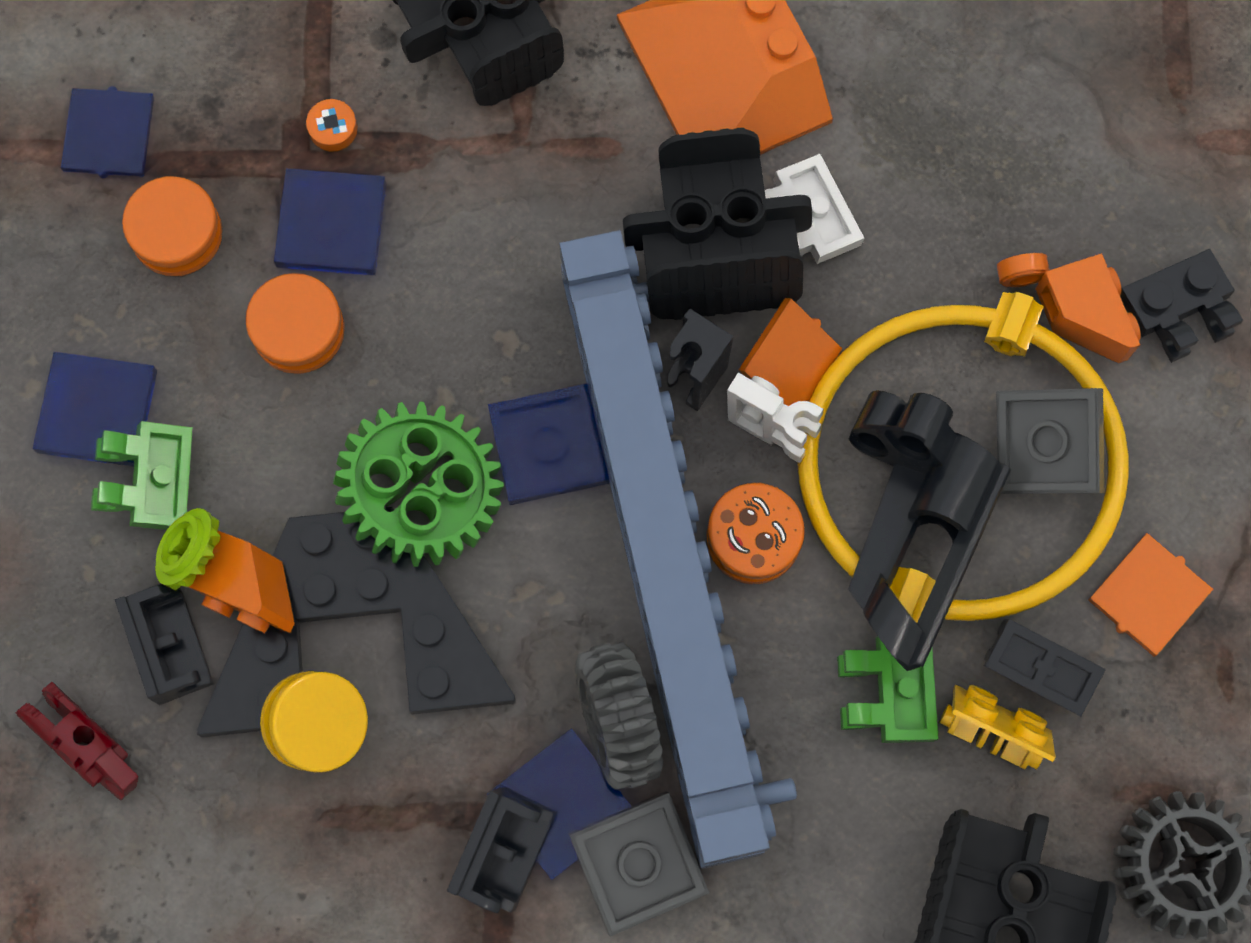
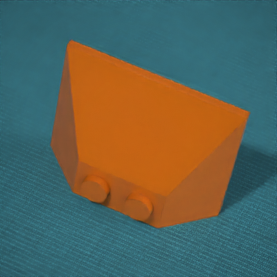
[617,0,833,155]

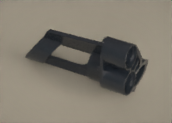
[848,390,1011,671]

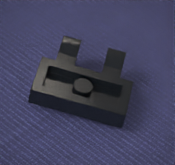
[1120,249,1243,363]

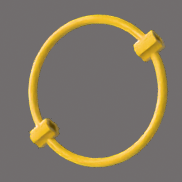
[797,292,1129,622]

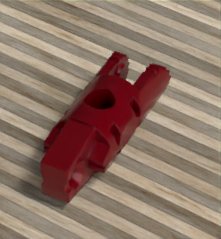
[15,682,138,801]

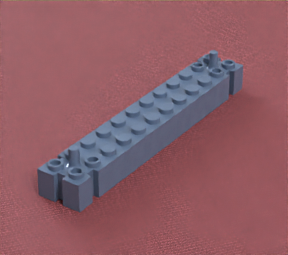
[559,230,797,869]

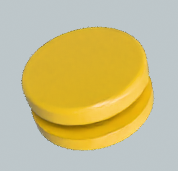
[260,671,368,772]

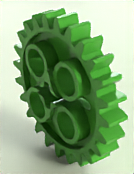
[333,401,504,567]

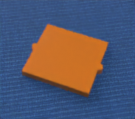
[738,298,842,406]
[1088,533,1213,657]

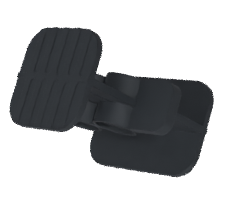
[393,0,564,106]
[622,128,812,320]
[914,809,1117,943]

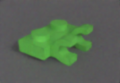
[91,421,193,530]
[837,637,938,743]

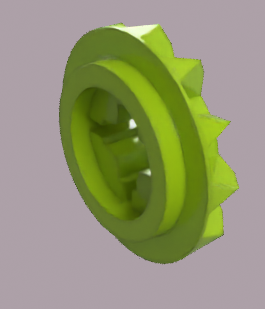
[155,508,221,590]

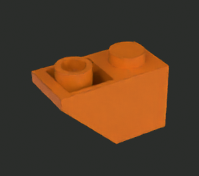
[1035,253,1141,363]
[189,530,295,633]

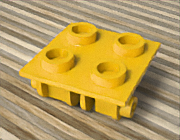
[939,684,1056,770]

